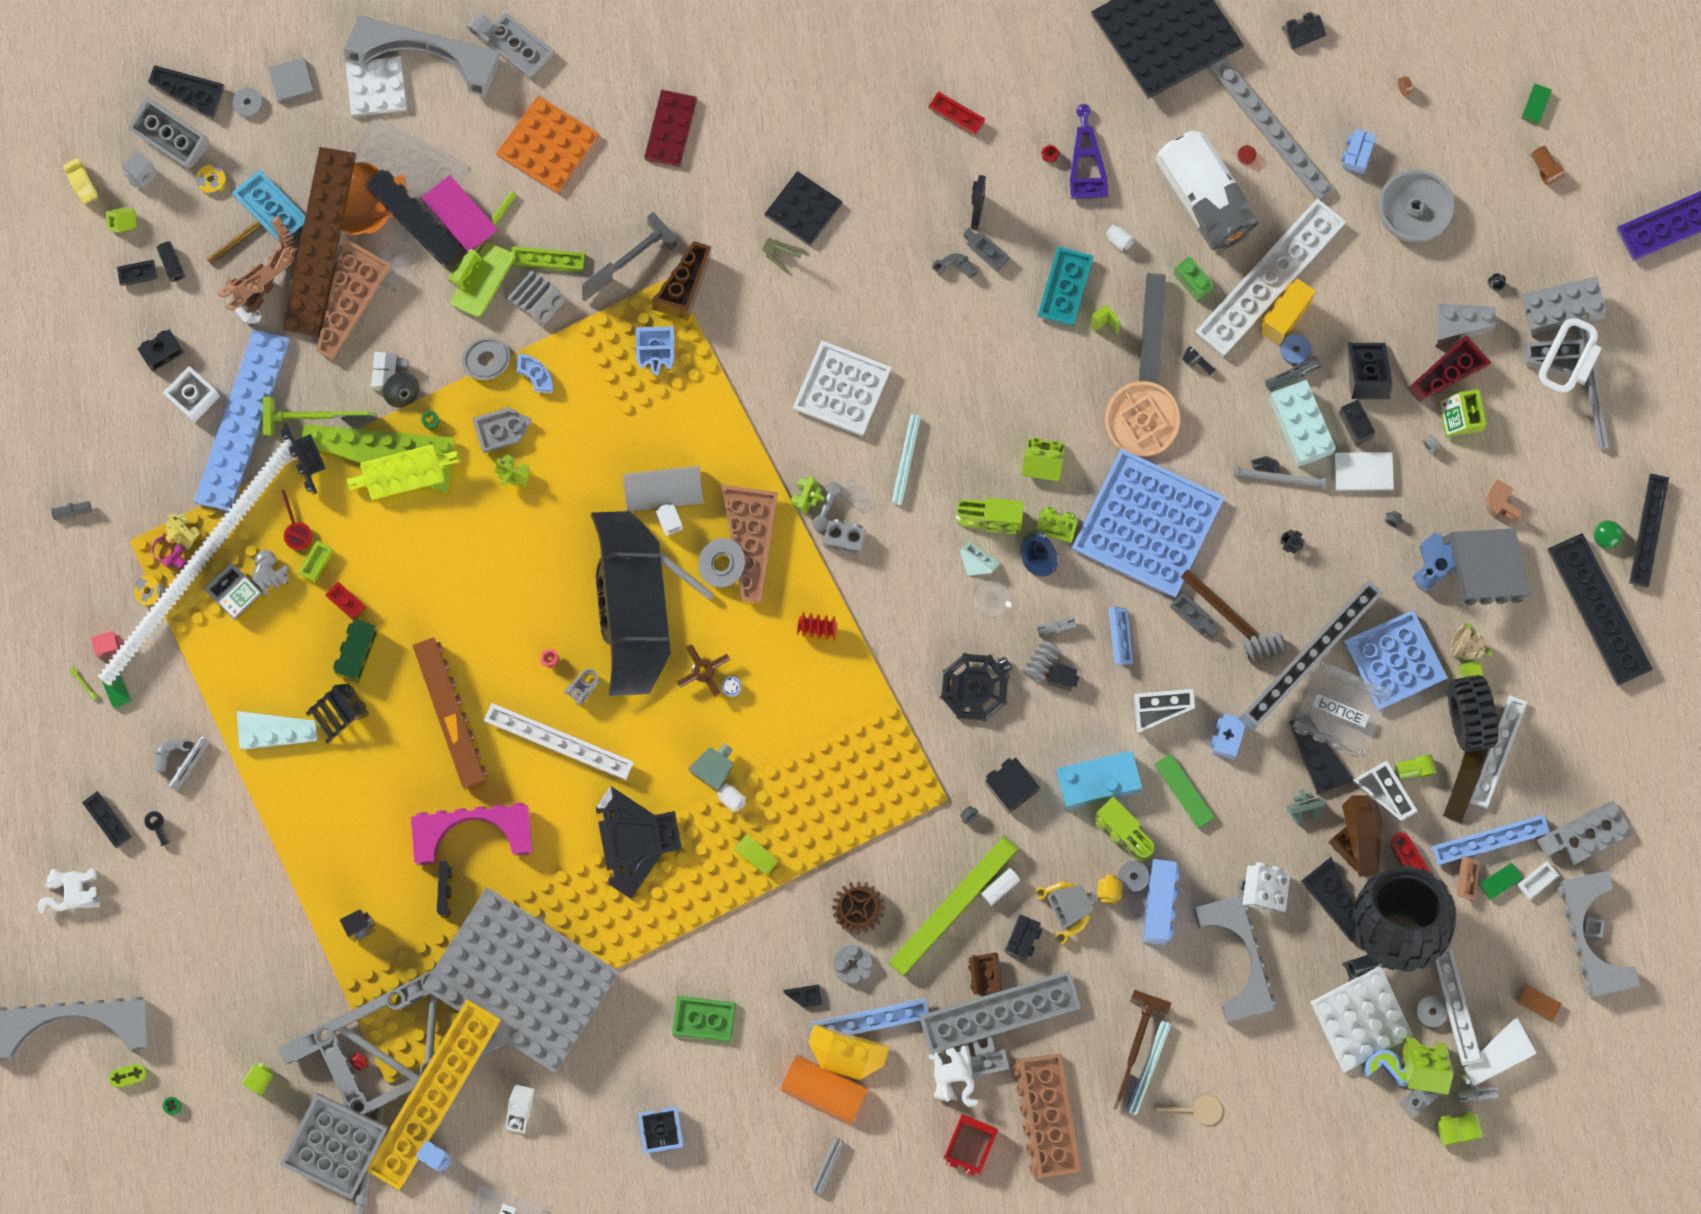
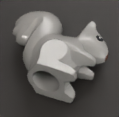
[252,550,289,596]

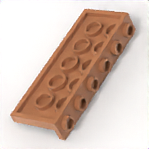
[1013,1053,1081,1180]

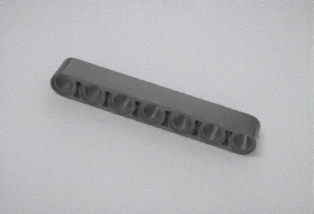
[1139,273,1166,384]

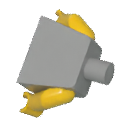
[1036,881,1098,944]

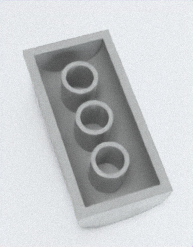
[127,97,209,168]
[624,466,704,511]

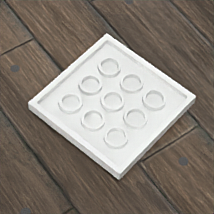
[793,340,891,436]
[1310,966,1413,1072]

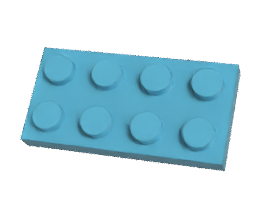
[232,170,305,243]

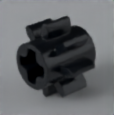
[1280,529,1305,554]

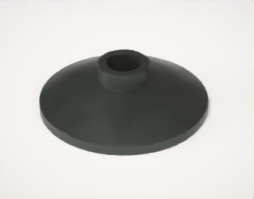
[383,372,419,408]

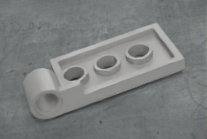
[467,12,554,80]
[1537,800,1633,865]

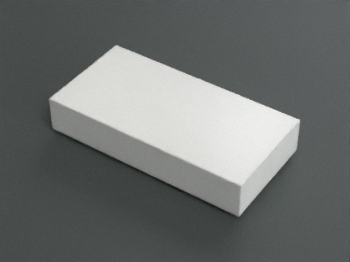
[1516,860,1560,900]

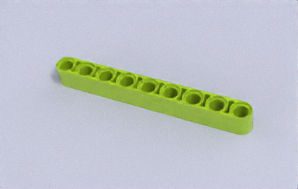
[888,836,1019,977]

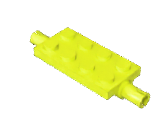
[347,444,460,500]

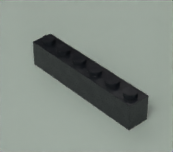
[364,169,462,268]

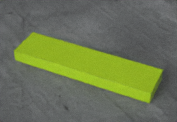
[511,246,587,273]

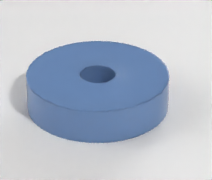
[1280,334,1311,365]

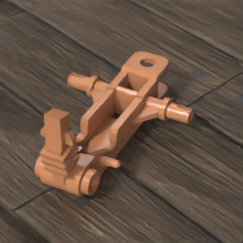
[217,216,299,311]

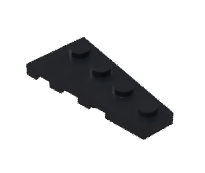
[148,65,225,119]
[1289,715,1353,794]
[1300,857,1356,942]

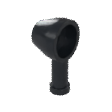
[1182,346,1216,376]
[144,811,170,847]

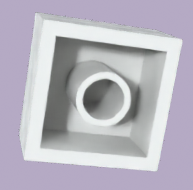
[163,366,220,423]

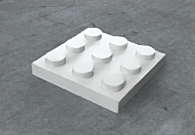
[346,56,407,117]

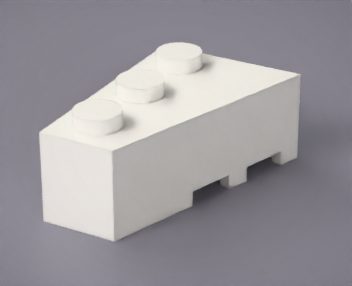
[1133,689,1195,733]
[1353,761,1417,823]

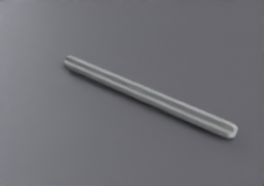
[1576,326,1610,450]

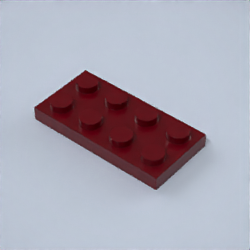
[644,89,698,167]

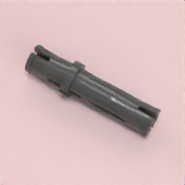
[1265,357,1321,391]

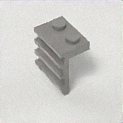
[504,270,566,327]

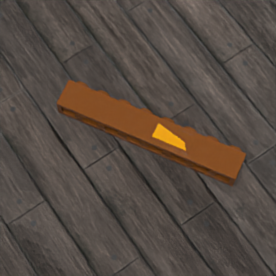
[412,637,488,790]

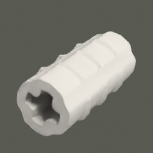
[980,868,1020,906]

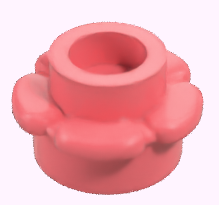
[540,649,559,668]

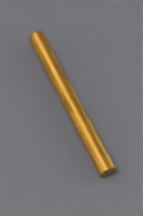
[206,221,262,264]

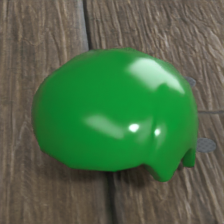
[1593,520,1623,549]

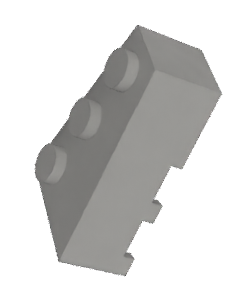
[1435,304,1496,347]
[1522,339,1584,377]

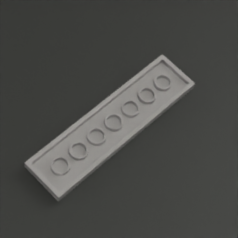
[919,970,1081,1054]

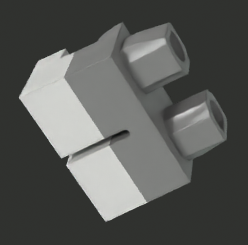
[371,352,409,392]

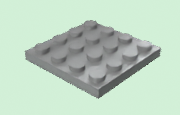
[280,1092,388,1199]

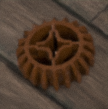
[832,881,885,935]

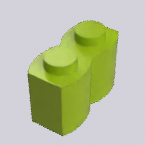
[241,1062,275,1096]
[1436,1111,1483,1146]

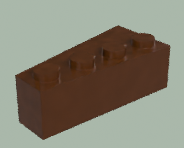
[652,241,711,320]

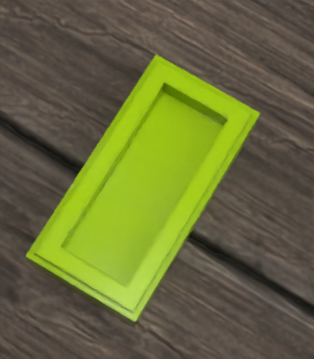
[298,541,334,583]

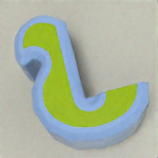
[1364,1050,1408,1087]

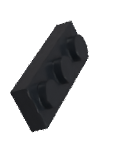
[82,791,132,849]

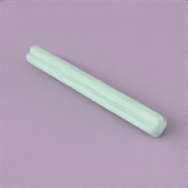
[892,414,921,505]
[1127,1021,1171,1115]

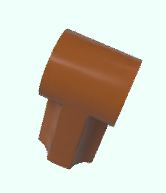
[1531,146,1565,185]

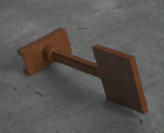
[1113,990,1172,1110]

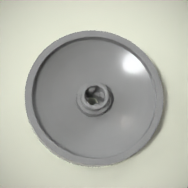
[1378,169,1454,243]

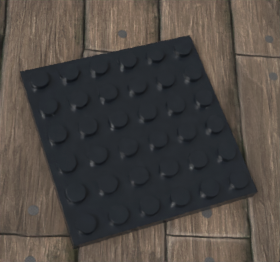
[1091,0,1244,99]

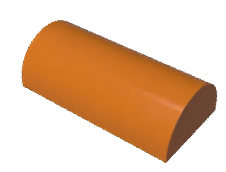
[780,1054,869,1125]

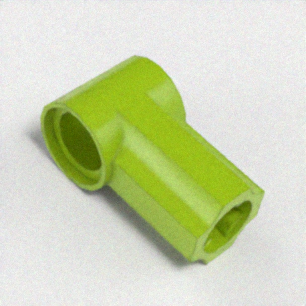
[1395,754,1437,780]

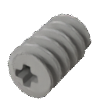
[1243,632,1286,661]
[1022,640,1062,683]

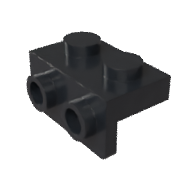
[1281,12,1327,49]

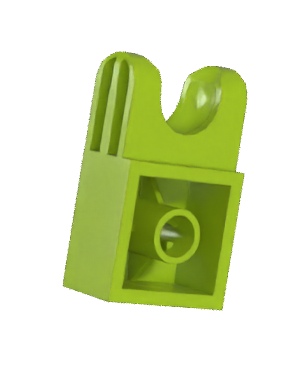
[956,497,1024,535]
[1095,797,1154,863]
[1403,1037,1454,1094]

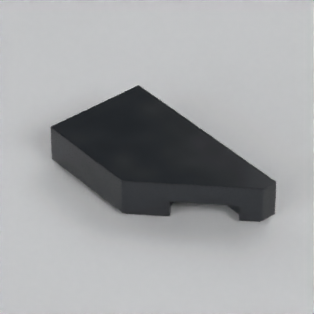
[783,984,822,1008]

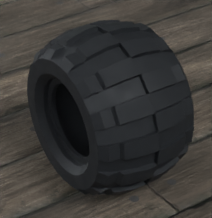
[1353,865,1456,972]

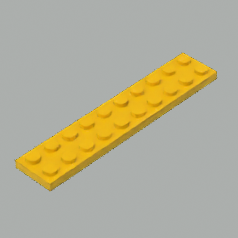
[367,999,502,1190]

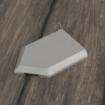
[472,407,532,454]

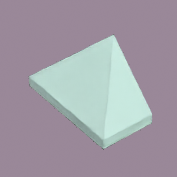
[960,541,1000,576]

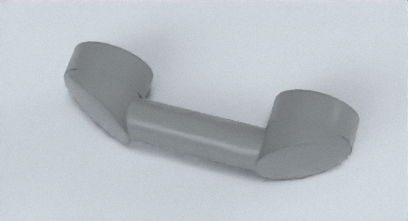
[813,482,841,533]

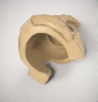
[1449,623,1486,660]

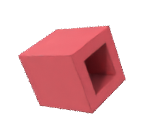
[91,631,123,659]

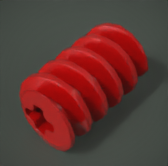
[797,612,838,641]

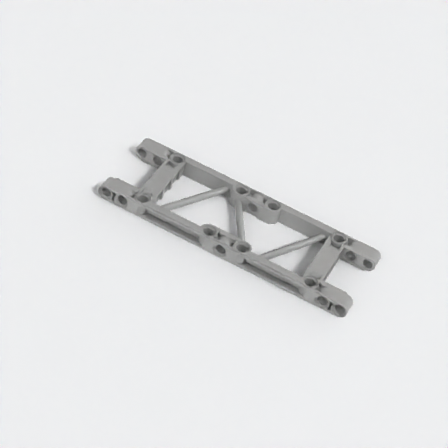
[278,916,546,1116]

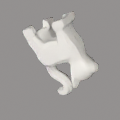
[37,868,100,914]
[929,1046,978,1107]

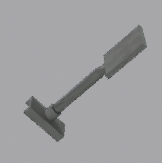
[582,212,678,302]

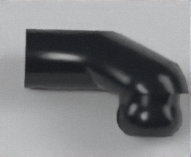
[1251,456,1280,473]

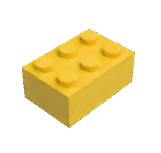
[1261,278,1316,346]

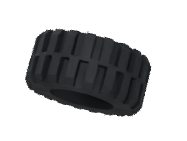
[1447,675,1499,752]

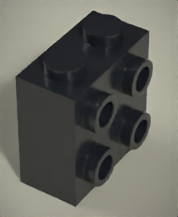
[985,757,1040,814]

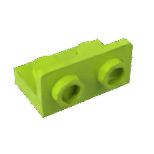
[1036,507,1079,543]

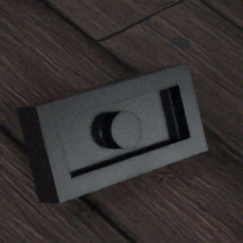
[117,259,158,286]

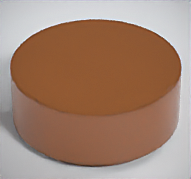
[1398,76,1413,96]

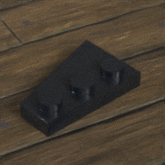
[971,175,986,230]

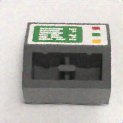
[204,562,262,620]

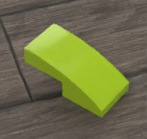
[734,834,778,875]

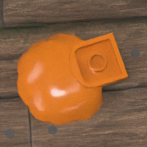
[341,162,408,235]

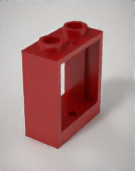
[943,1114,999,1177]

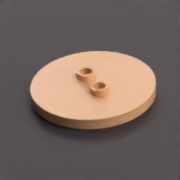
[1104,381,1181,457]

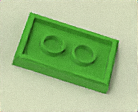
[672,996,736,1042]

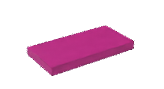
[421,175,498,252]

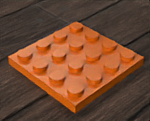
[496,95,599,194]

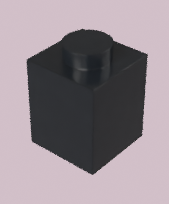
[1049,663,1080,692]

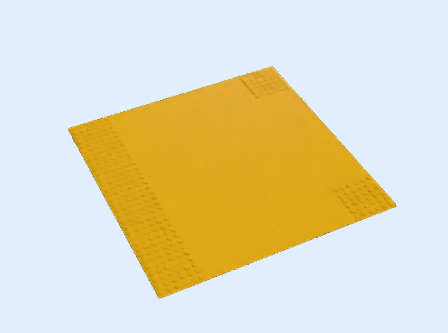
[130,278,947,1083]

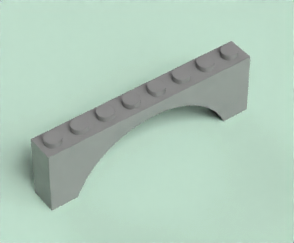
[344,16,500,97]
[0,997,151,1060]

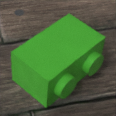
[1173,256,1214,302]

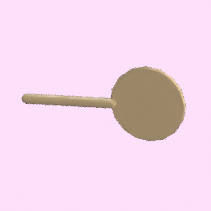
[1155,1095,1222,1125]

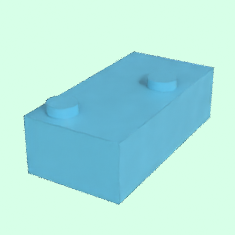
[1056,751,1142,810]

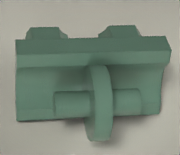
[1286,789,1325,823]

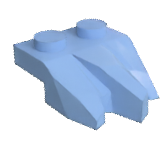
[636,327,674,375]

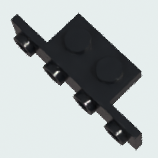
[280,423,326,496]

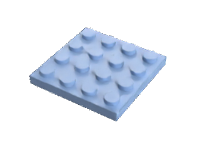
[1343,610,1448,711]

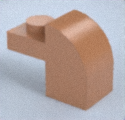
[1486,479,1523,522]

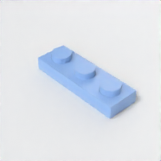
[1109,606,1133,666]

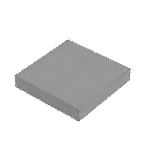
[268,57,314,103]

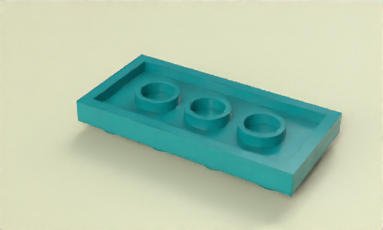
[1038,246,1094,327]

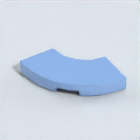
[517,354,554,393]

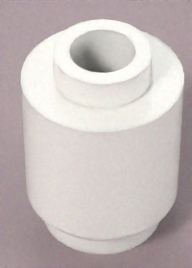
[1105,224,1134,251]
[717,784,746,812]

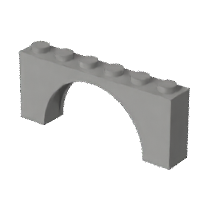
[1557,871,1640,998]
[1194,895,1276,1024]

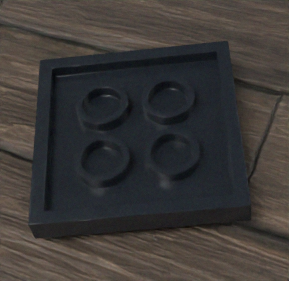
[765,171,843,247]

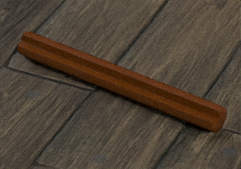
[1181,569,1257,640]

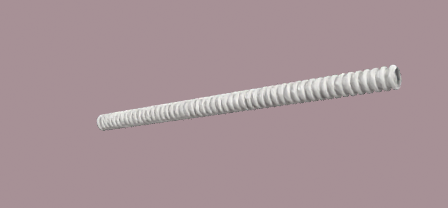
[97,440,291,685]

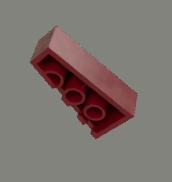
[1407,335,1492,403]

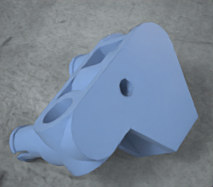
[1412,532,1456,592]

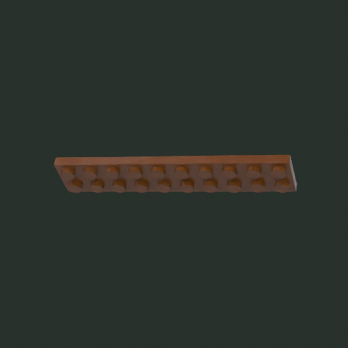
[283,147,357,337]

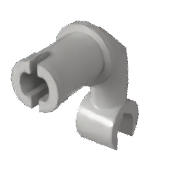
[154,738,193,773]

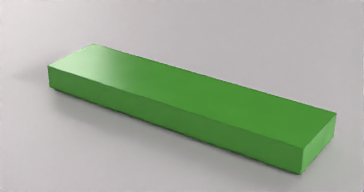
[1154,754,1215,829]

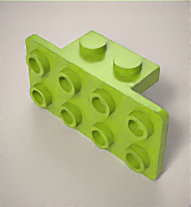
[450,242,516,317]

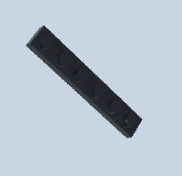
[1629,473,1669,588]

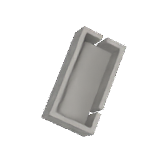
[1522,276,1607,336]

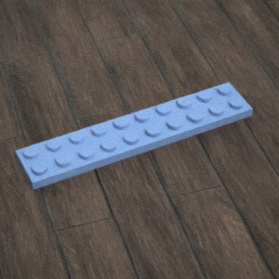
[194,329,290,512]

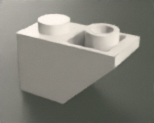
[505,1084,534,1134]

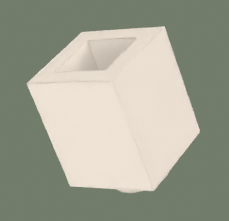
[656,504,683,536]

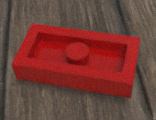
[325,581,367,620]

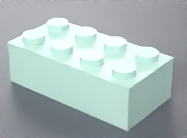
[1269,380,1336,467]

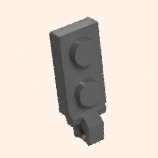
[963,228,1010,272]
[1169,592,1218,639]

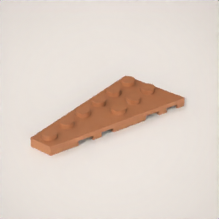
[316,237,392,361]
[721,485,778,604]

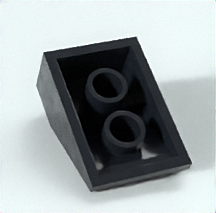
[1348,343,1393,399]

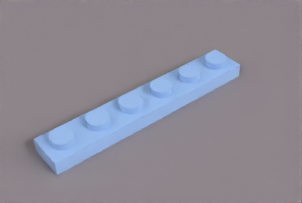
[1431,815,1550,866]
[810,998,929,1035]

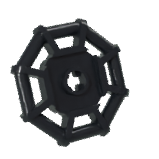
[940,652,1010,722]

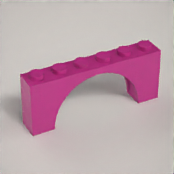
[411,803,533,866]

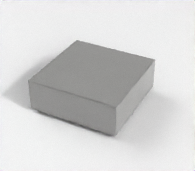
[1583,916,1606,940]

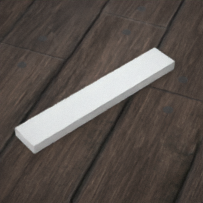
[1469,695,1527,809]
[1434,947,1482,1066]

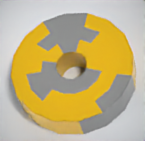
[196,165,226,195]
[134,575,164,606]

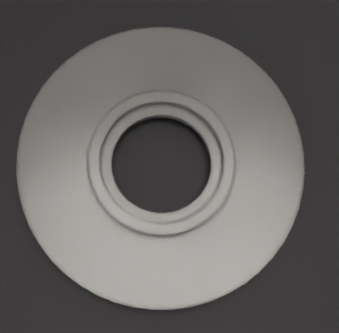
[462,338,510,380]
[698,538,745,588]

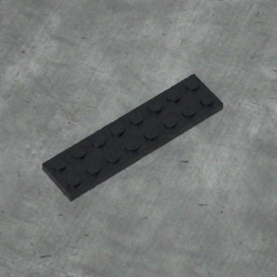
[1547,533,1653,686]

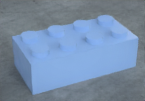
[1142,859,1180,945]

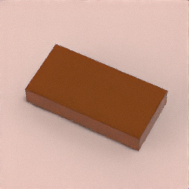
[1516,985,1562,1022]

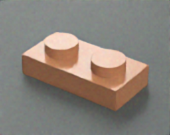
[1457,857,1480,900]

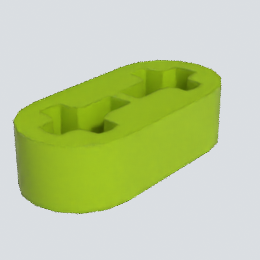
[109,1064,147,1088]

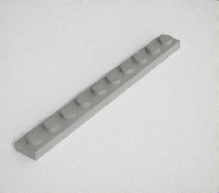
[1207,58,1334,200]

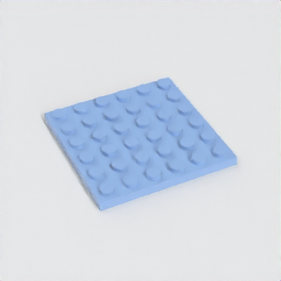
[1071,449,1224,598]

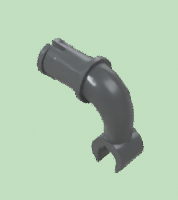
[932,253,977,279]

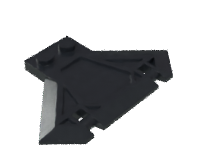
[596,786,683,899]

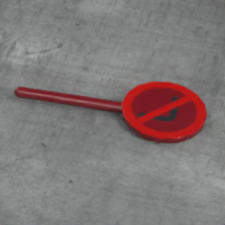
[281,490,312,550]

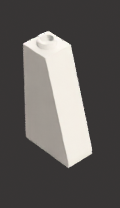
[1461,1018,1537,1087]

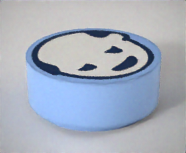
[722,677,741,697]

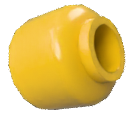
[1097,875,1123,904]

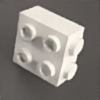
[1242,862,1291,913]

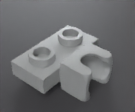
[970,1037,1009,1078]

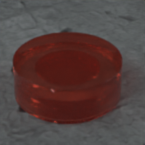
[1237,145,1257,165]

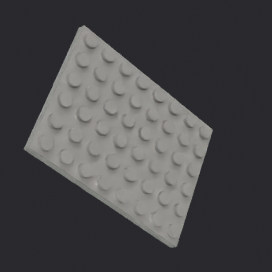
[422,887,620,1073]

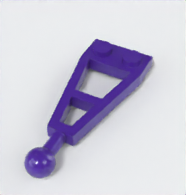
[1070,104,1108,199]

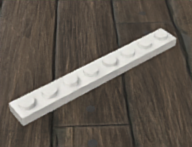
[484,703,634,780]

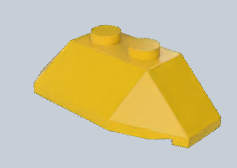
[808,1024,890,1080]

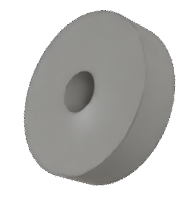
[232,88,263,118]
[1118,861,1150,893]
[1416,996,1448,1028]

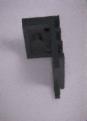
[306,683,370,744]

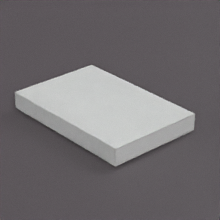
[1334,452,1394,491]

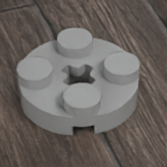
[833,944,873,984]

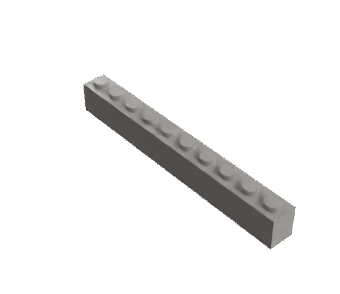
[1238,580,1383,732]

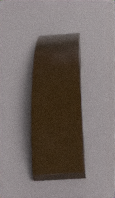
[1443,749,1486,822]

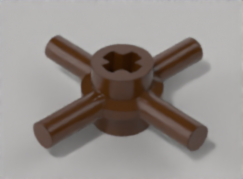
[677,644,730,697]

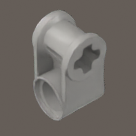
[564,669,600,706]

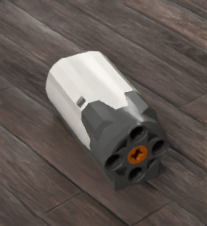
[1156,130,1258,255]

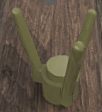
[763,238,807,274]

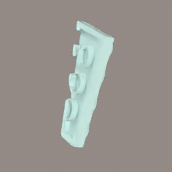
[237,711,318,750]

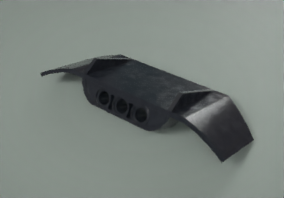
[591,511,671,696]

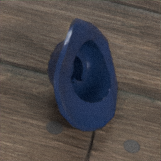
[1021,529,1059,577]

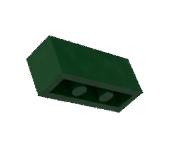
[333,619,378,683]

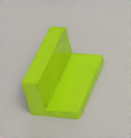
[1090,304,1121,335]

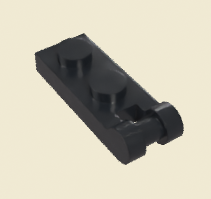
[437,861,453,919]

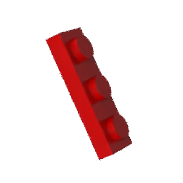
[928,91,985,136]

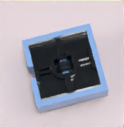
[638,1107,684,1154]

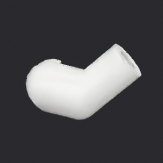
[235,305,262,324]

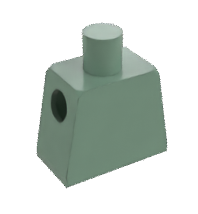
[688,743,733,792]

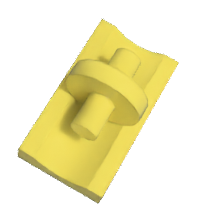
[165,513,200,550]

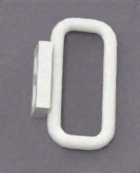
[1539,318,1602,393]

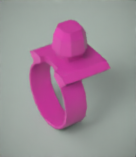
[151,536,186,569]

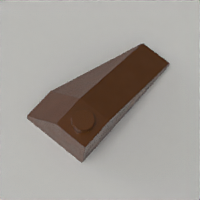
[1342,795,1383,877]

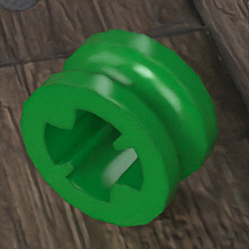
[421,411,440,430]
[163,1097,182,1116]

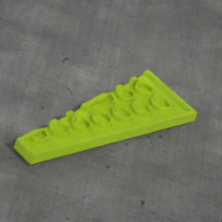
[302,424,455,494]

